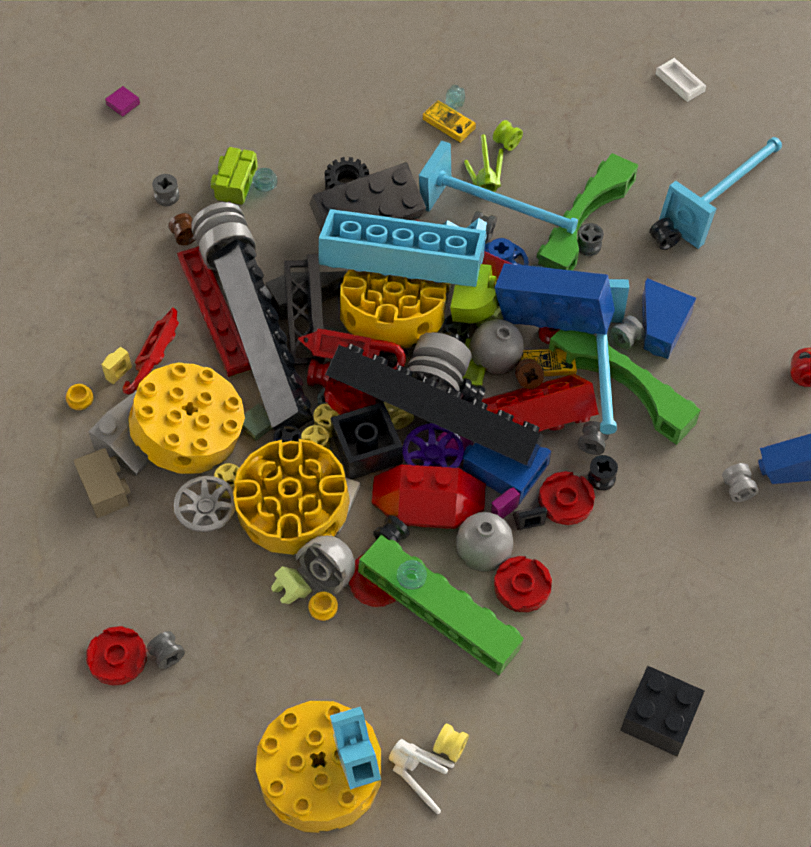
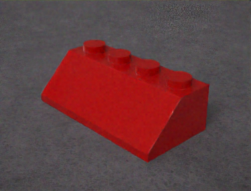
[482,373,599,433]

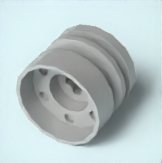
[191,202,256,271]
[407,332,472,392]

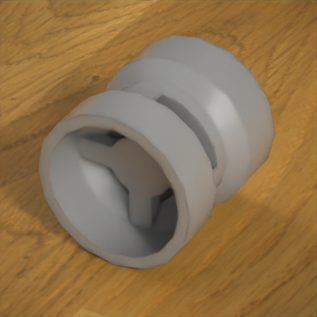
[722,463,759,502]

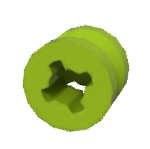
[492,120,523,151]

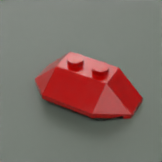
[372,464,486,529]

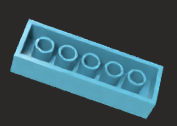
[318,209,486,287]

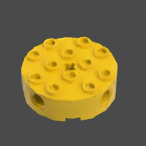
[340,269,446,348]
[128,362,245,474]
[233,439,350,555]
[256,701,381,833]

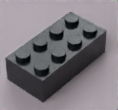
[309,162,426,231]

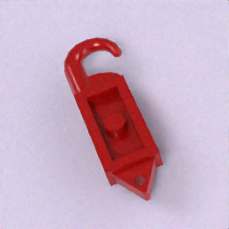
[122,307,179,395]
[298,328,406,369]

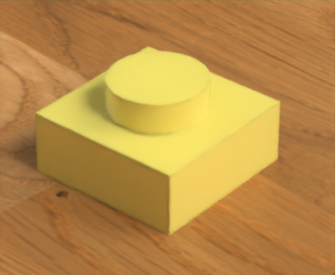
[101,347,132,384]

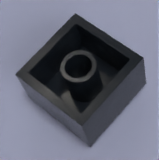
[331,402,403,480]
[620,665,705,757]

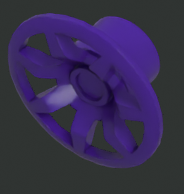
[403,423,464,468]

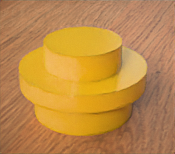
[66,384,94,410]
[308,592,338,621]

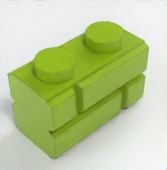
[211,147,258,205]

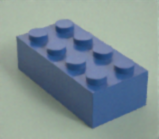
[494,263,615,335]

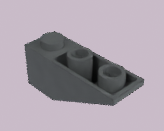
[266,271,347,320]

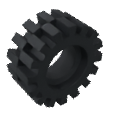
[324,157,369,190]

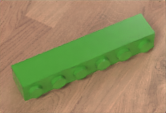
[358,535,524,676]

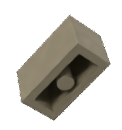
[73,448,130,518]

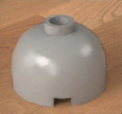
[469,319,524,374]
[456,512,513,571]
[296,535,355,595]

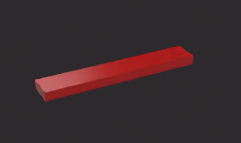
[177,246,251,377]

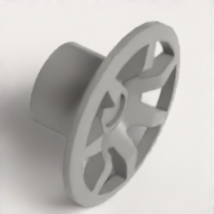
[174,476,236,532]

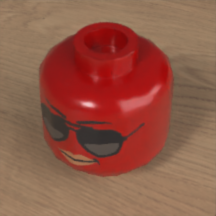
[790,348,811,387]

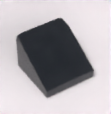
[513,506,547,530]

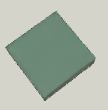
[242,403,273,441]

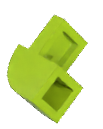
[450,264,499,323]

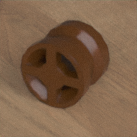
[168,213,196,246]
[515,358,544,389]

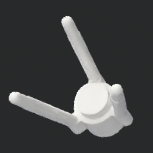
[389,739,454,814]

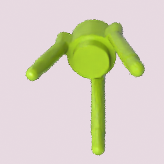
[464,134,504,192]

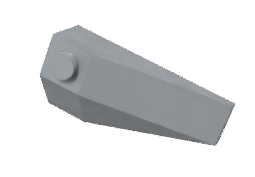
[89,391,150,476]

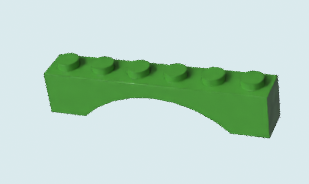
[536,153,638,271]
[549,329,701,445]

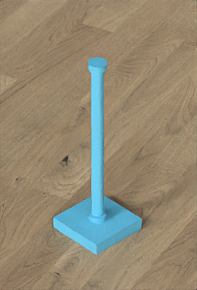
[659,137,782,249]
[419,141,578,234]
[596,279,629,434]

